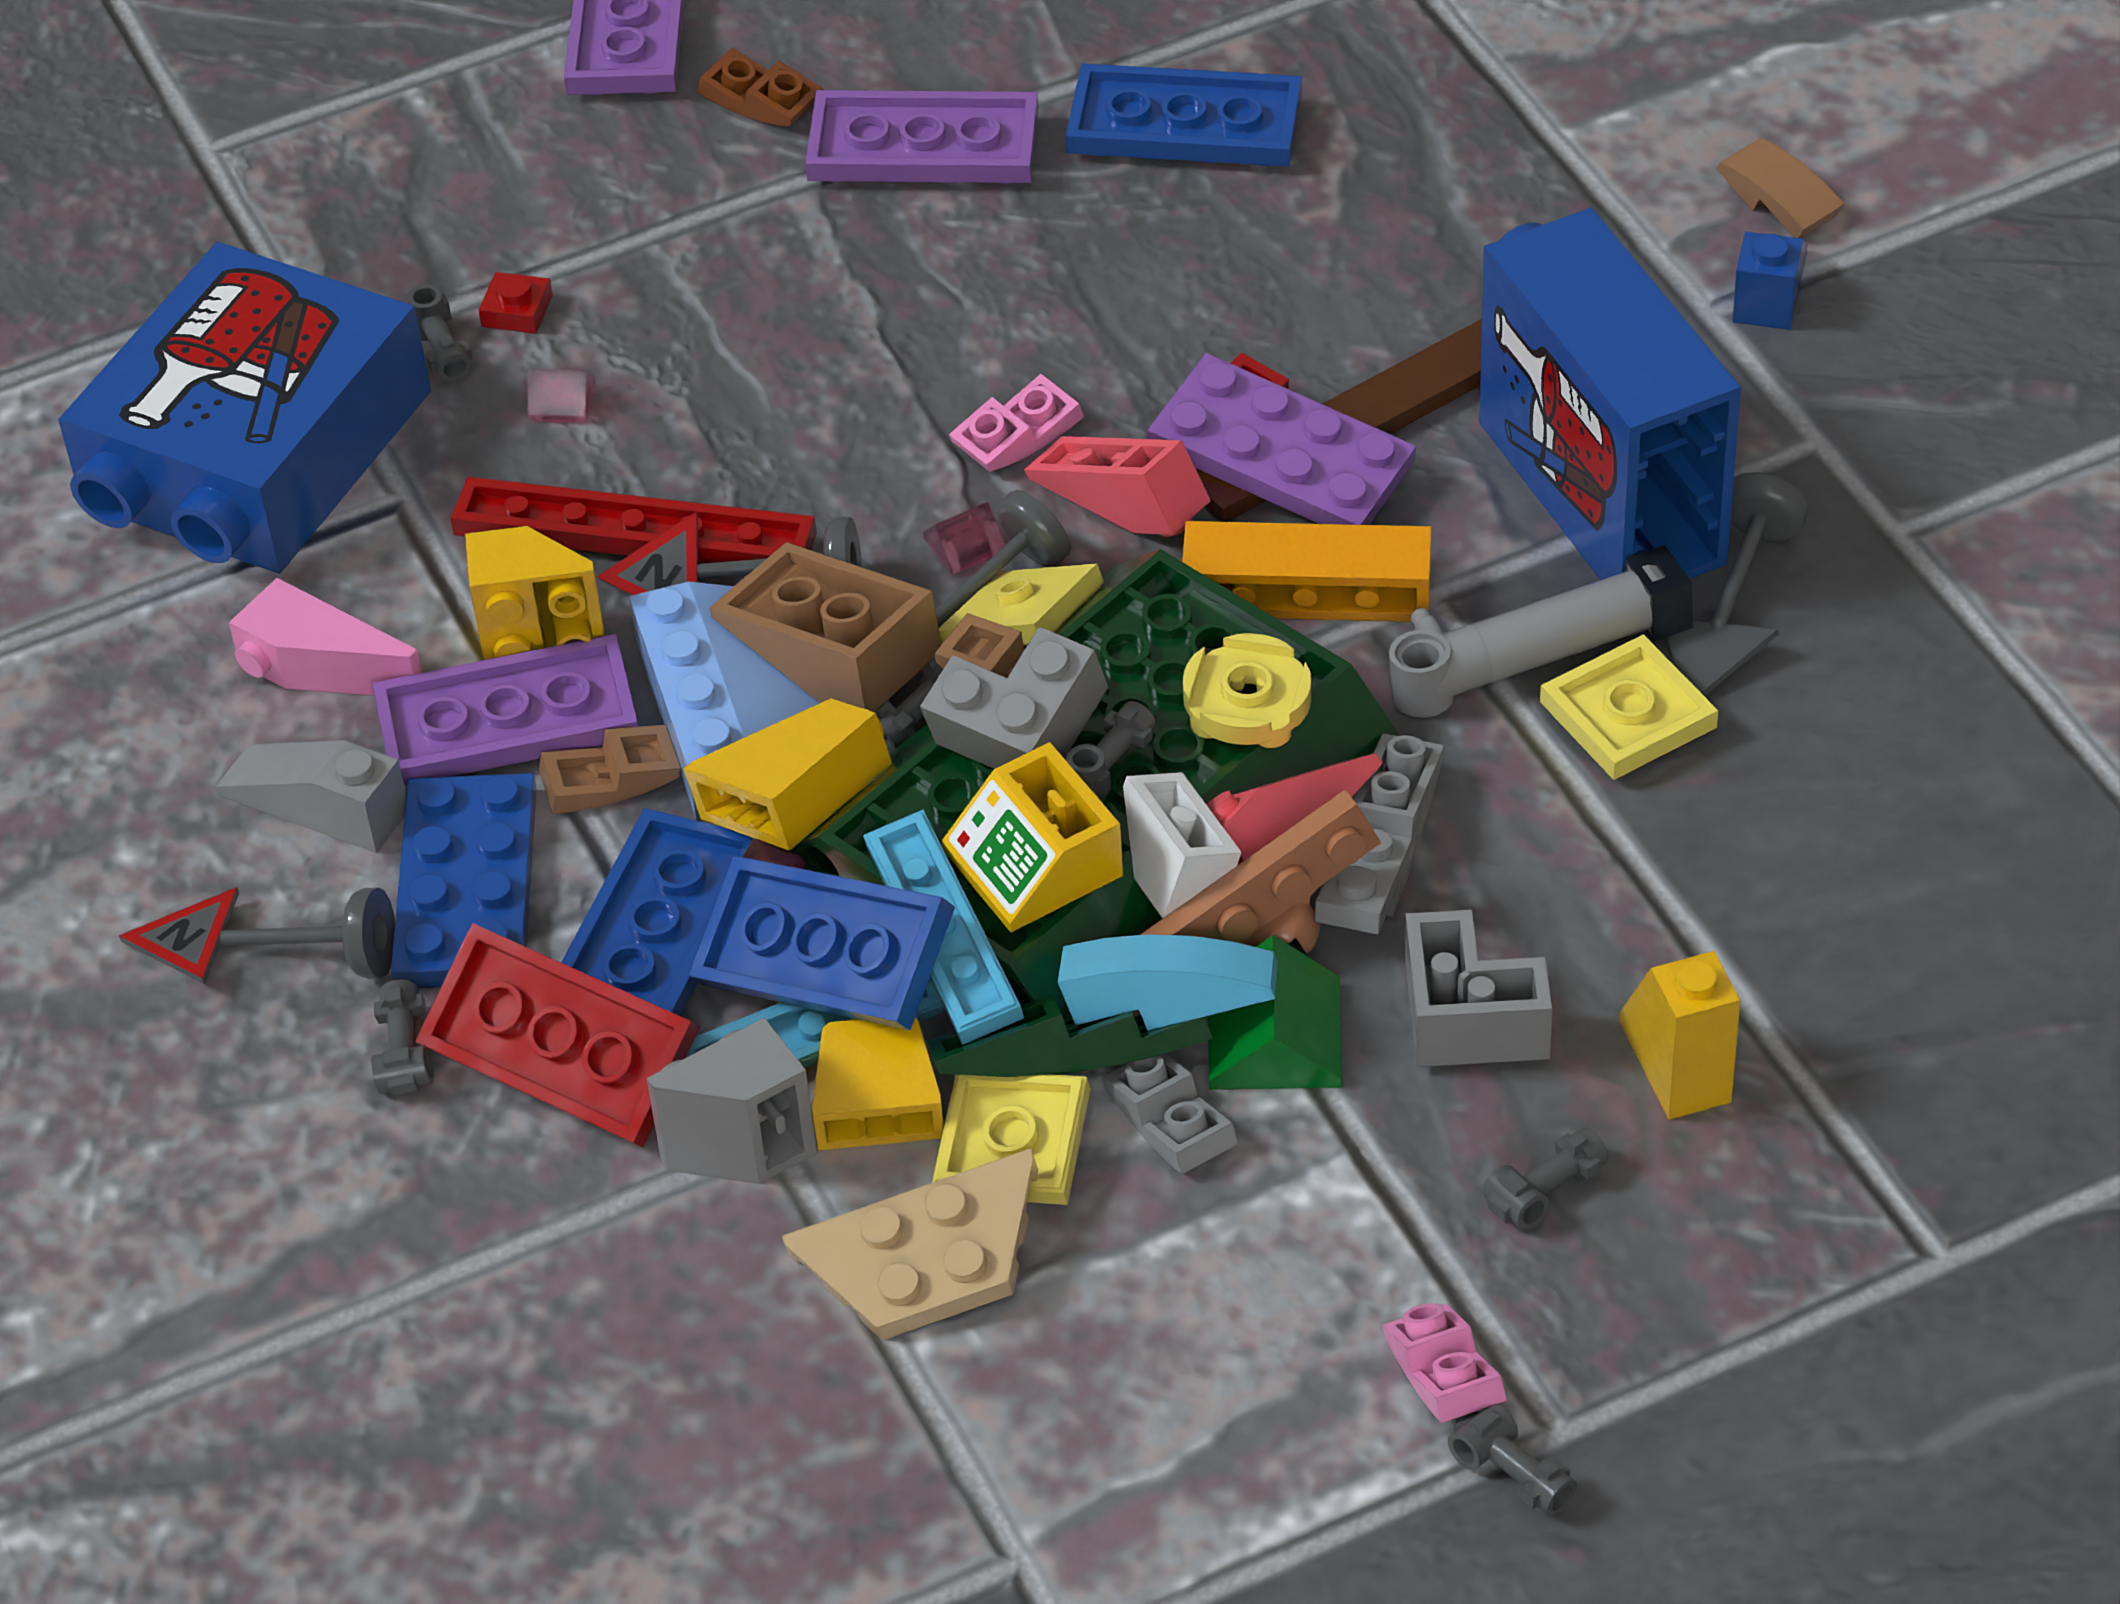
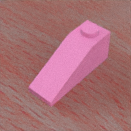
[228,578,422,696]

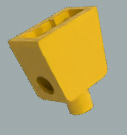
[812,1017,944,1151]

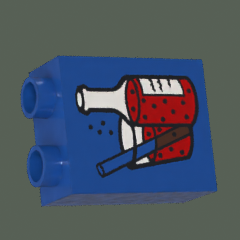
[1480,207,1741,580]
[58,241,431,574]

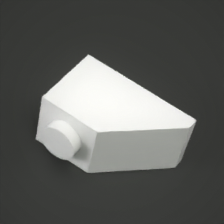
[1123,772,1242,918]

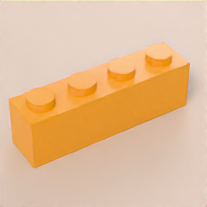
[1182,521,1431,622]

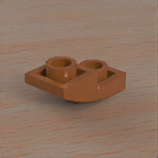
[697,48,823,127]

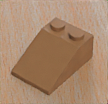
[710,542,941,712]

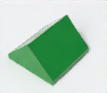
[1208,935,1343,1090]

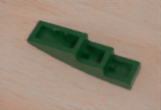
[927,994,1213,1077]

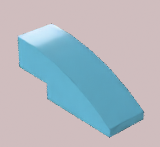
[1058,934,1278,1031]

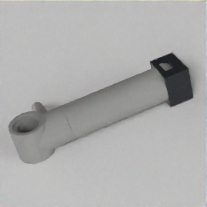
[1389,545,1693,718]

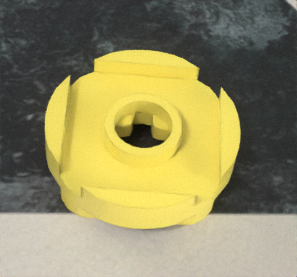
[1183,633,1311,748]

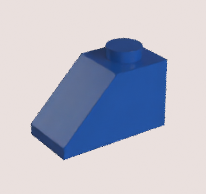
[1732,231,1808,330]

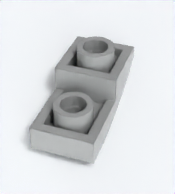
[1102,1053,1238,1175]

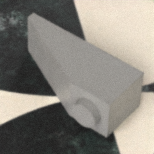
[215,740,406,853]

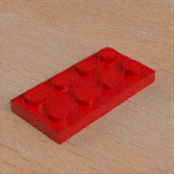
[415,923,700,1148]

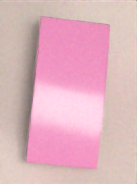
[949,374,1084,472]
[1382,1303,1507,1423]

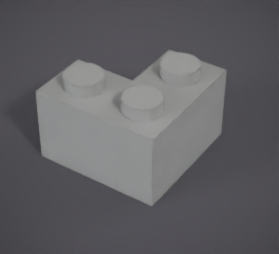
[920,627,1108,769]
[1405,910,1552,1067]

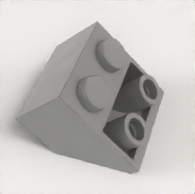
[646,1018,817,1184]

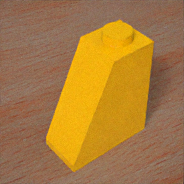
[683,698,892,851]
[1619,951,1741,1120]

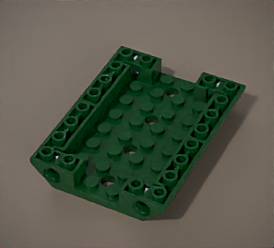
[777,549,1400,1017]

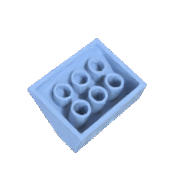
[629,581,821,821]

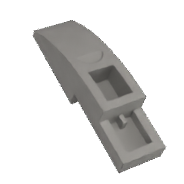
[1315,733,1444,935]

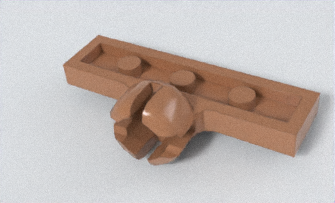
[1140,789,1381,955]

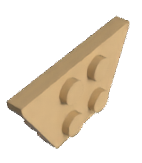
[782,1148,1038,1341]

